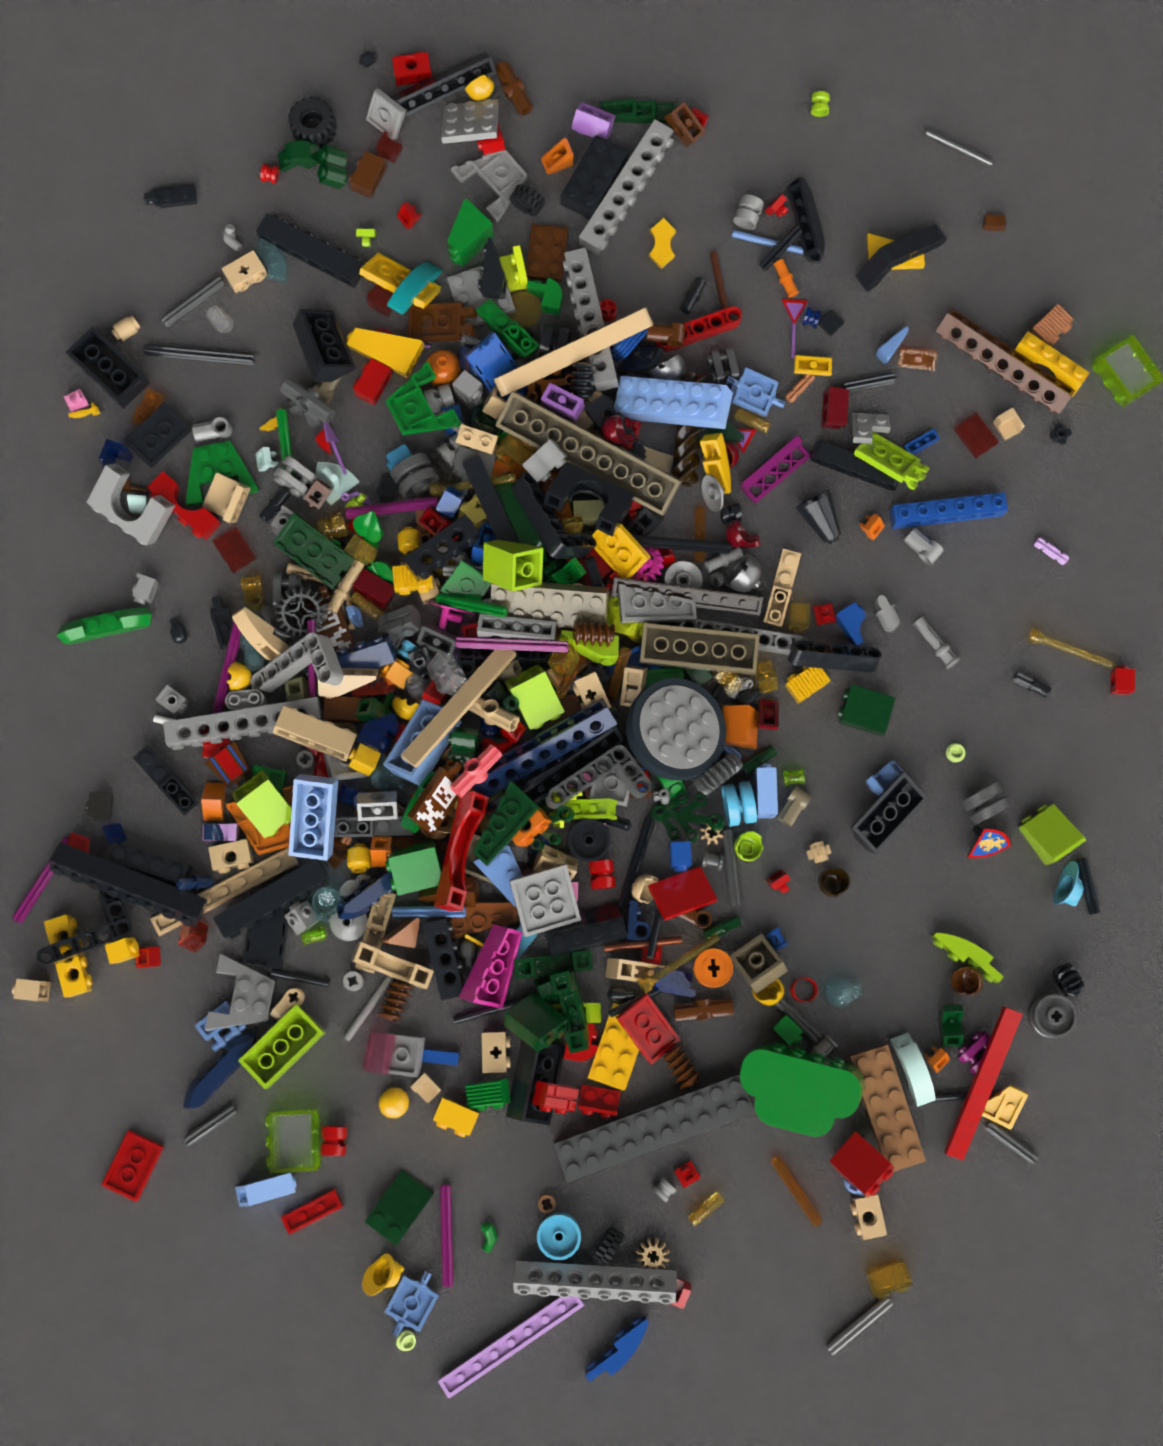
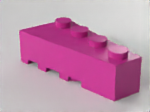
[458,924,523,1009]

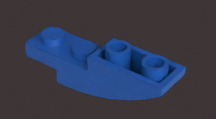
[585,1316,649,1382]

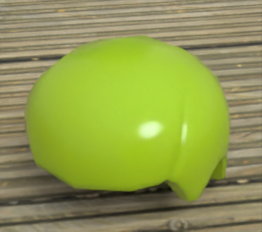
[734,831,764,862]

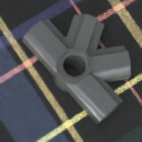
[280,378,336,428]

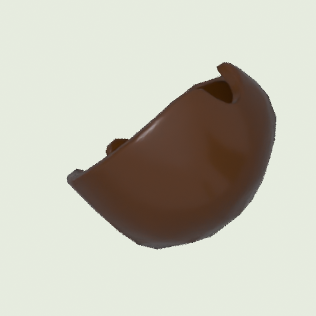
[950,966,984,996]

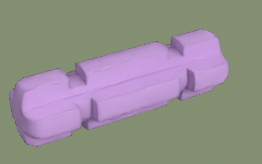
[1034,537,1069,565]

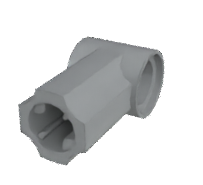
[192,417,233,442]
[904,528,944,565]

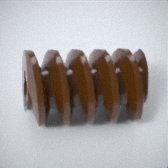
[573,620,615,647]
[377,979,414,1023]
[662,1044,702,1089]

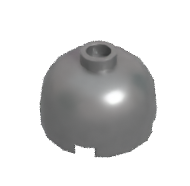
[648,352,685,381]
[726,554,762,592]

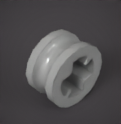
[296,750,315,769]

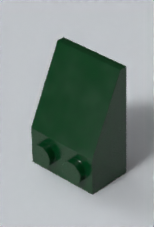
[364,1170,434,1246]

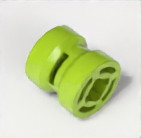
[811,91,830,117]

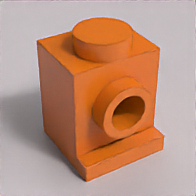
[370,836,392,867]

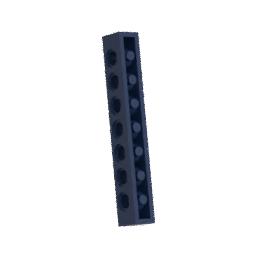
[473,698,617,797]

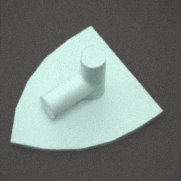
[316,462,359,506]

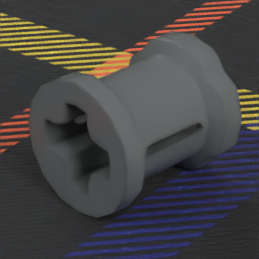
[701,850,724,871]

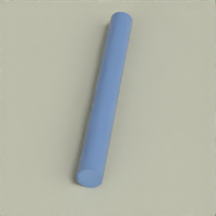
[732,230,803,255]

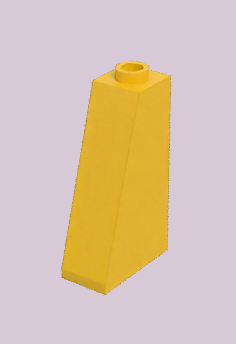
[346,328,425,379]

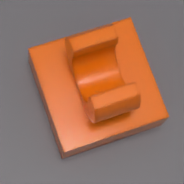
[859,513,885,541]
[924,1046,951,1073]

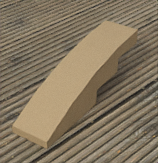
[355,893,396,973]

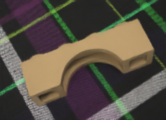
[350,942,434,989]

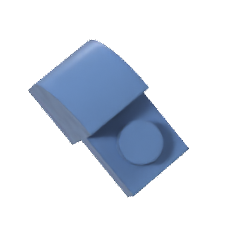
[866,760,903,797]

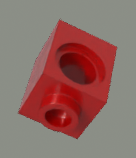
[1110,665,1135,695]

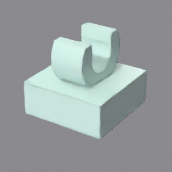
[255,447,278,471]

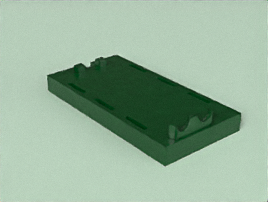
[272,512,356,589]

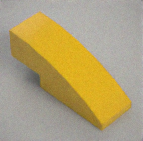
[700,433,731,494]

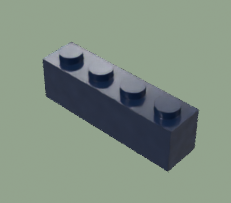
[335,635,397,669]

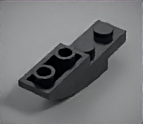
[133,745,199,816]

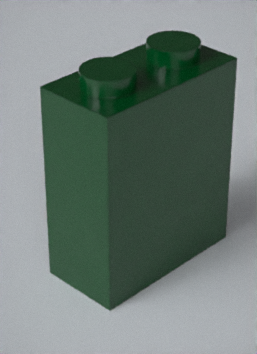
[837,684,896,737]
[504,992,567,1052]

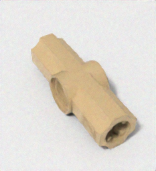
[469,696,519,732]

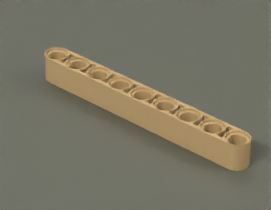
[493,307,654,397]

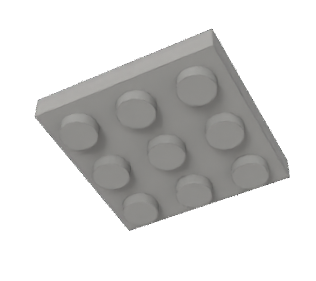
[441,99,499,144]
[447,266,516,327]
[509,863,581,937]

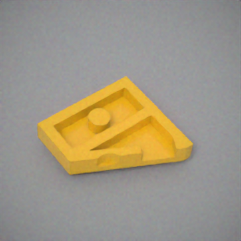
[982,1084,1028,1130]

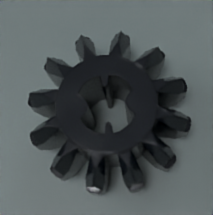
[1053,963,1084,997]

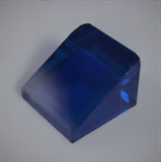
[102,823,127,845]

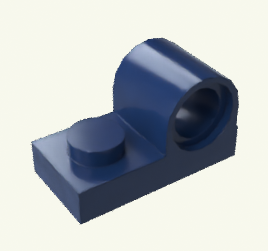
[626,900,651,941]

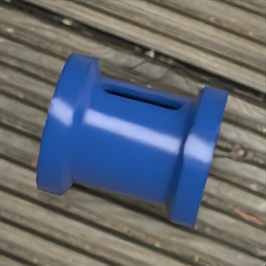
[764,927,789,952]

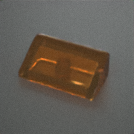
[898,346,938,371]

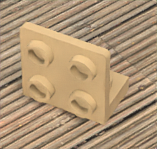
[203,473,251,523]

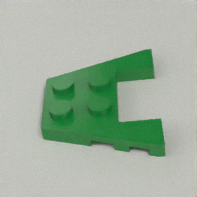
[385,362,461,435]
[185,441,259,507]

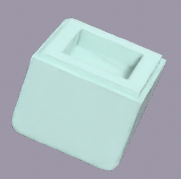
[127,494,149,514]

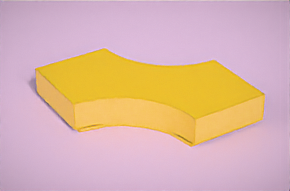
[649,218,676,269]

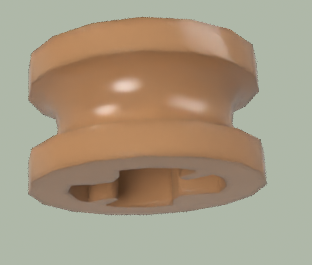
[538,1194,556,1213]

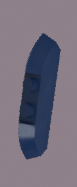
[337,867,393,919]
[183,1033,257,1109]

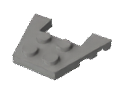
[451,150,528,223]
[205,954,275,1031]

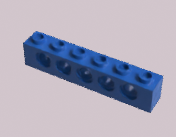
[889,492,1008,529]

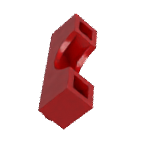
[147,471,221,540]

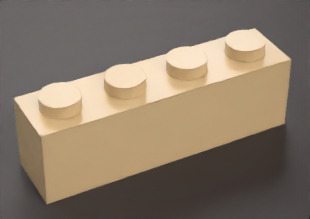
[273,706,357,761]

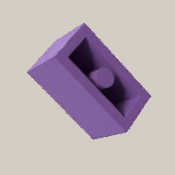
[571,102,616,140]
[541,383,585,423]

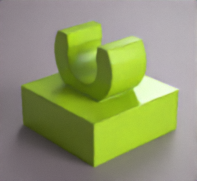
[356,229,377,247]

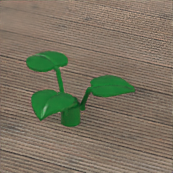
[330,510,394,586]

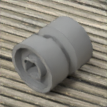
[733,194,764,230]
[423,384,455,413]
[436,433,471,468]

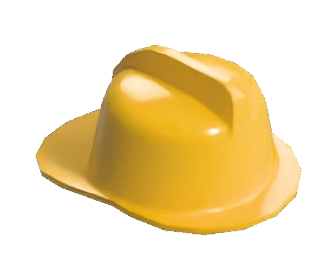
[362,1253,404,1296]

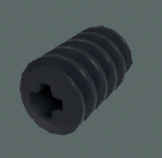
[569,362,596,402]

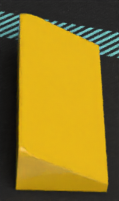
[794,355,832,376]

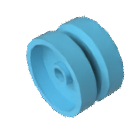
[721,780,757,827]
[537,1212,581,1260]

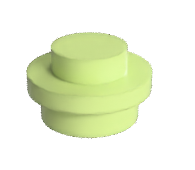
[946,743,966,762]
[396,1330,416,1351]

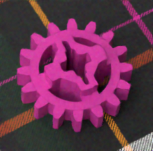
[631,547,664,581]

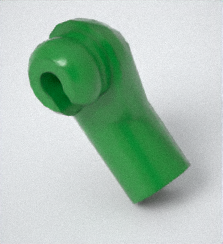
[481,1222,498,1254]

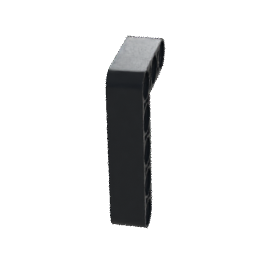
[856,224,947,292]
[511,472,597,559]
[456,648,553,691]
[35,890,132,968]

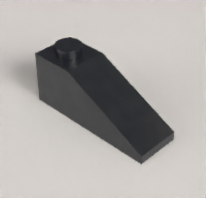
[626,507,665,536]

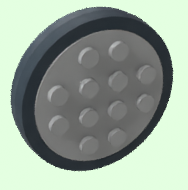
[626,678,726,781]

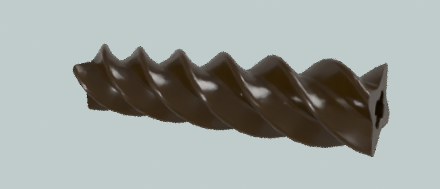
[672,371,707,487]

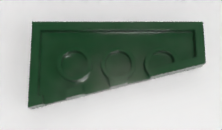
[473,781,541,866]

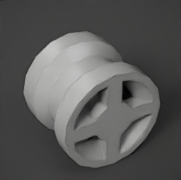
[343,971,364,991]
[651,1177,677,1202]

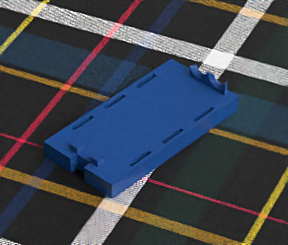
[464,332,528,401]

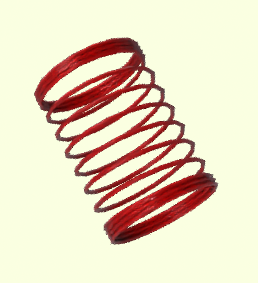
[790,977,818,1002]

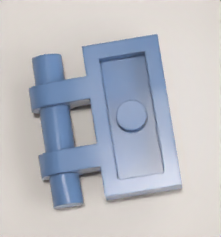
[195,1001,247,1052]

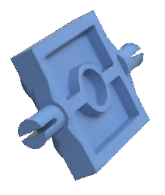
[725,367,785,417]
[384,1270,439,1336]

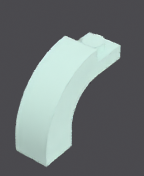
[890,1032,936,1107]

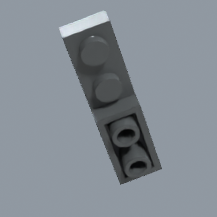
[334,815,414,837]

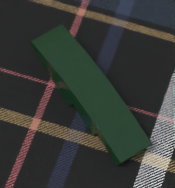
[600,98,675,124]

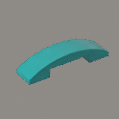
[387,261,443,315]

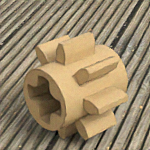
[700,822,723,845]
[806,841,832,864]

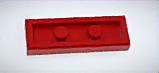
[280,1189,344,1235]

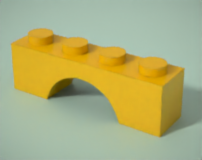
[1015,331,1090,397]

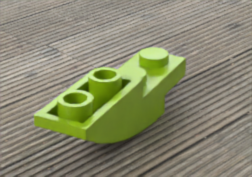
[930,933,1004,983]

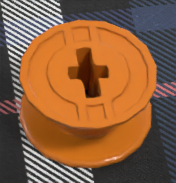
[693,948,733,988]

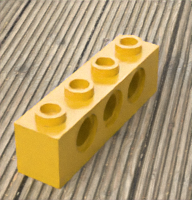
[44,914,93,998]

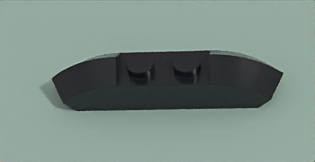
[787,177,825,263]

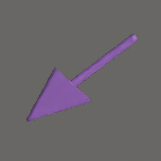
[323,422,347,475]

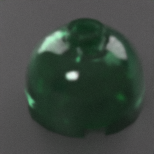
[469,403,504,437]

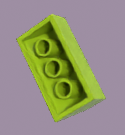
[238,1004,327,1090]

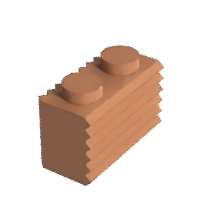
[1030,304,1074,346]

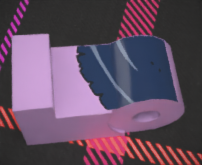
[202,824,240,843]

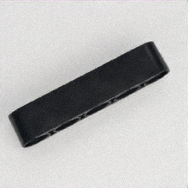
[810,441,899,491]
[788,640,882,673]

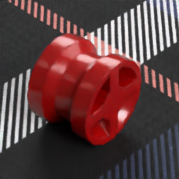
[260,163,279,184]
[600,299,617,322]

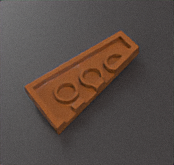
[439,902,517,942]

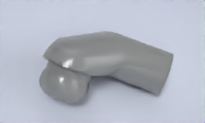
[223,224,243,252]
[727,677,753,700]
[654,789,670,805]

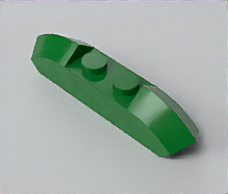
[56,607,152,644]

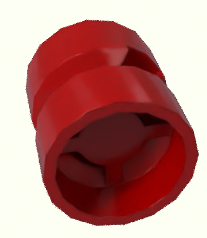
[589,860,616,890]
[320,1126,348,1156]

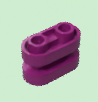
[957,1030,991,1075]

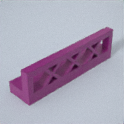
[740,435,811,505]

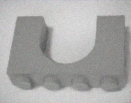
[86,463,175,546]

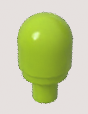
[345,493,367,509]

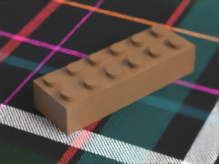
[847,1044,926,1172]

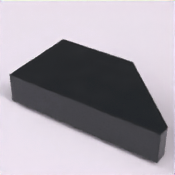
[376,475,400,515]

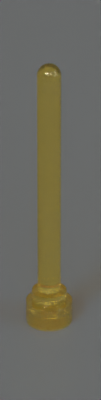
[430,474,516,498]
[1027,628,1116,669]
[637,934,720,994]

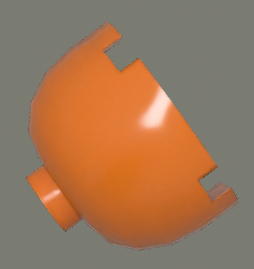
[426,349,462,388]

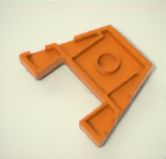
[226,785,293,856]

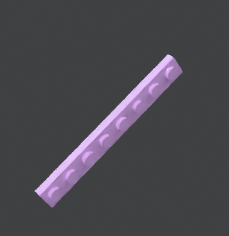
[438,1296,584,1399]

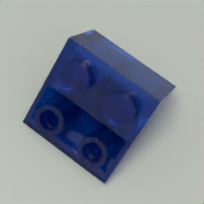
[357,713,401,756]

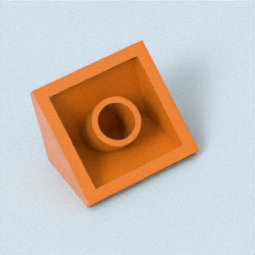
[722,705,758,750]

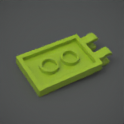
[854,432,930,490]

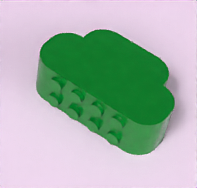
[740,1043,865,1137]

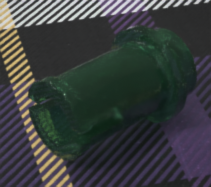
[503,696,519,711]

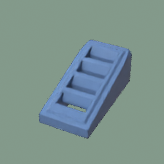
[876,326,909,365]

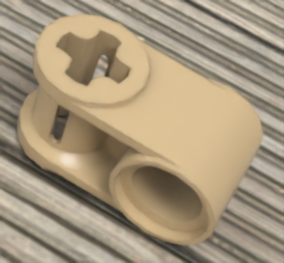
[270,988,305,1021]

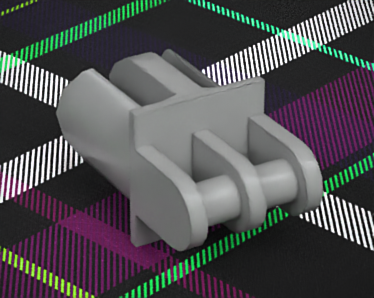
[874,595,900,632]

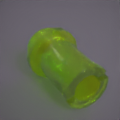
[301,927,327,946]

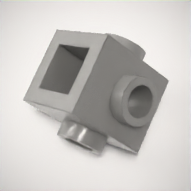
[285,901,320,936]

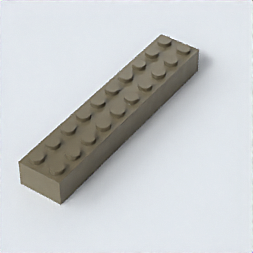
[495,391,683,516]

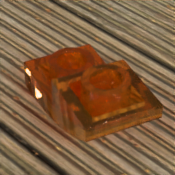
[131,388,166,426]

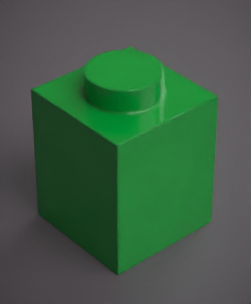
[771,1015,803,1046]

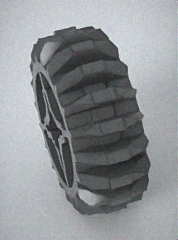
[275,586,328,638]
[694,752,743,795]

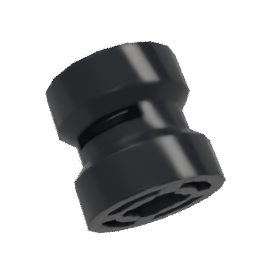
[720,502,742,524]

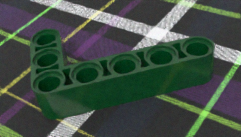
[492,473,548,566]

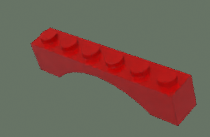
[434,791,489,912]

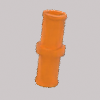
[773,259,799,298]

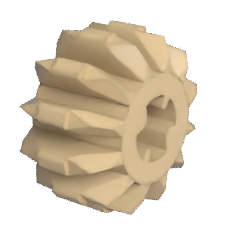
[636,1238,670,1269]

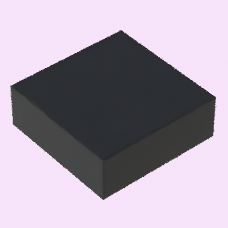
[818,310,845,337]

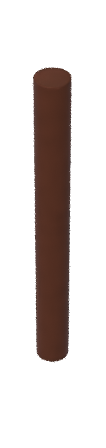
[710,251,731,319]
[604,936,682,952]

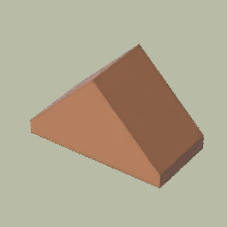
[381,917,420,948]

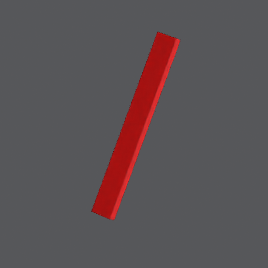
[944,1006,1023,1161]

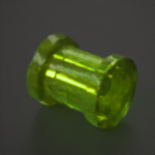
[783,768,805,787]

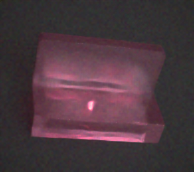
[362,1031,395,1075]

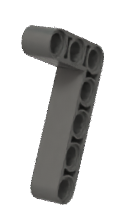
[545,745,651,809]

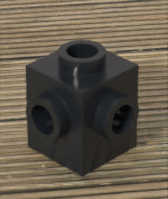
[582,662,611,690]

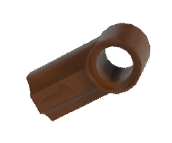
[647,323,686,347]
[679,908,712,929]

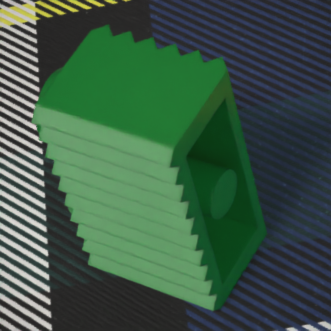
[465,1078,511,1112]

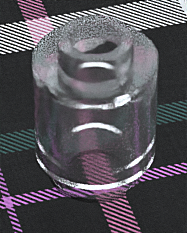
[206,305,234,333]
[405,674,427,702]

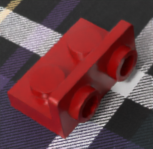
[578,1085,621,1119]

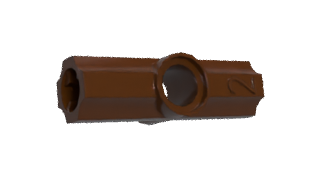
[495,61,533,116]
[673,998,734,1021]

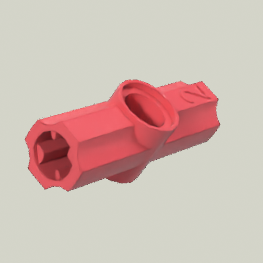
[450,744,502,798]

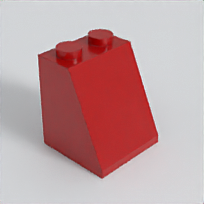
[829,1131,894,1198]

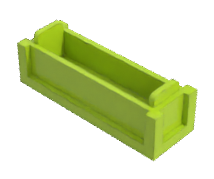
[564,798,618,820]

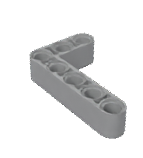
[250,633,344,693]

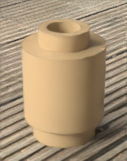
[111,315,140,341]

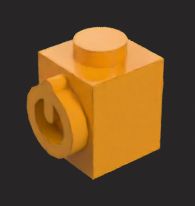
[379,658,413,689]

